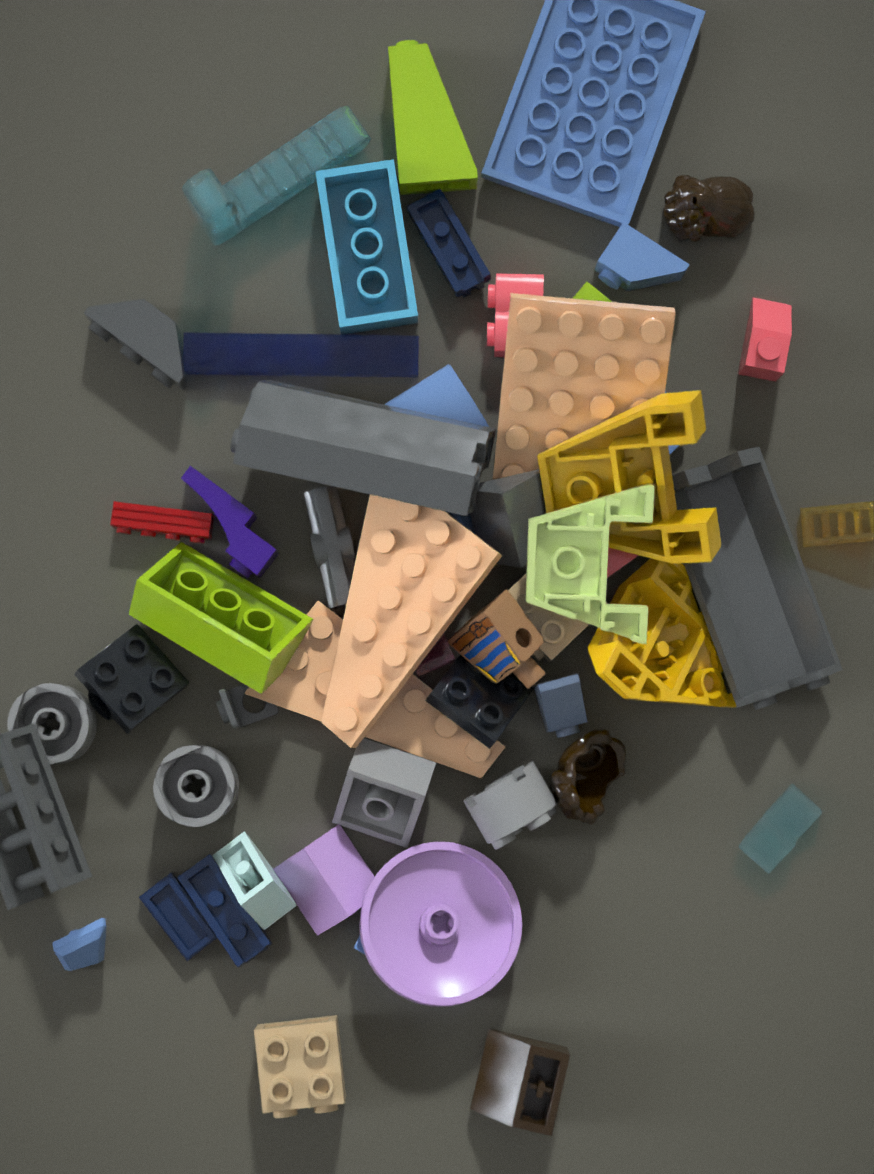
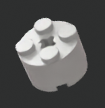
[7,683,97,765]
[153,745,239,827]
[463,761,557,850]

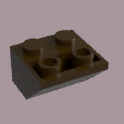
[470,1028,570,1136]

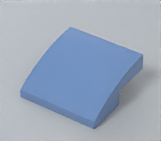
[384,364,489,427]

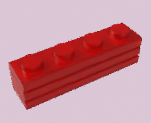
[110,501,214,544]

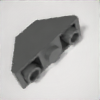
[84,299,188,390]

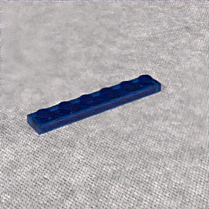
[183,332,419,377]

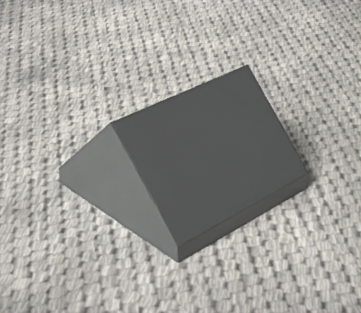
[470,469,546,568]

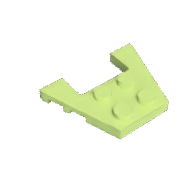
[525,484,654,644]

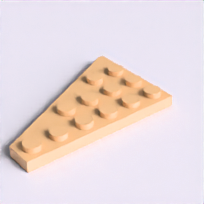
[321,495,502,748]

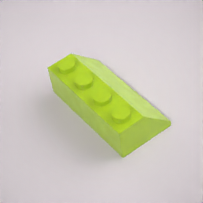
[129,542,313,694]

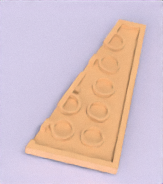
[244,600,505,778]

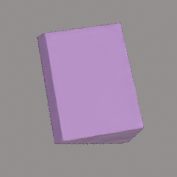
[273,824,375,936]

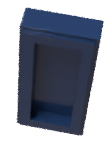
[139,872,217,961]

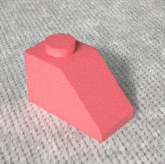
[738,297,792,382]

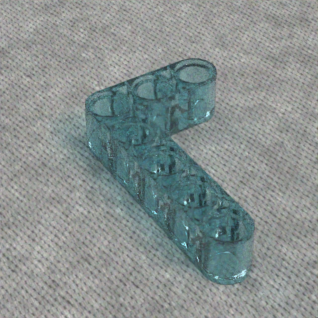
[182,106,372,245]

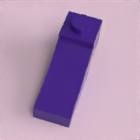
[181,466,279,578]

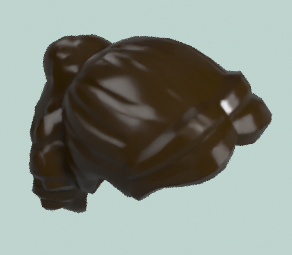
[664,175,755,242]
[550,729,626,825]

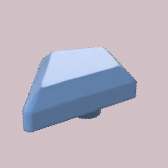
[53,918,106,971]

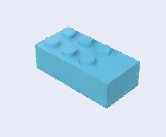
[315,159,418,335]

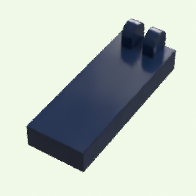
[406,188,491,298]
[177,854,273,967]

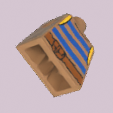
[447,589,546,689]

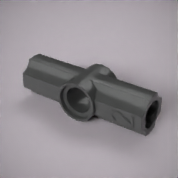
[304,486,356,609]

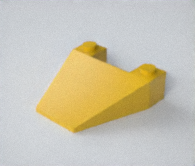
[537,390,721,564]

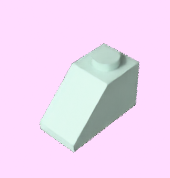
[213,831,297,930]

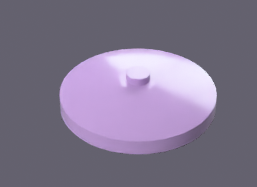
[359,842,522,1007]

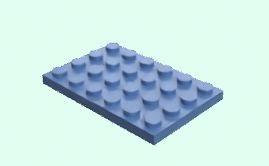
[481,0,706,227]

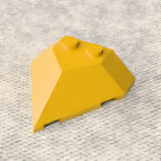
[587,558,737,708]

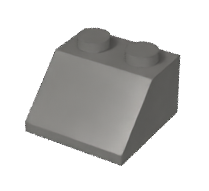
[332,738,436,848]

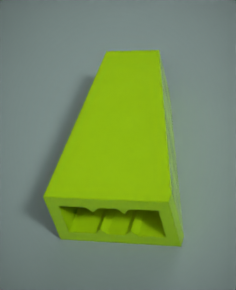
[388,40,478,195]

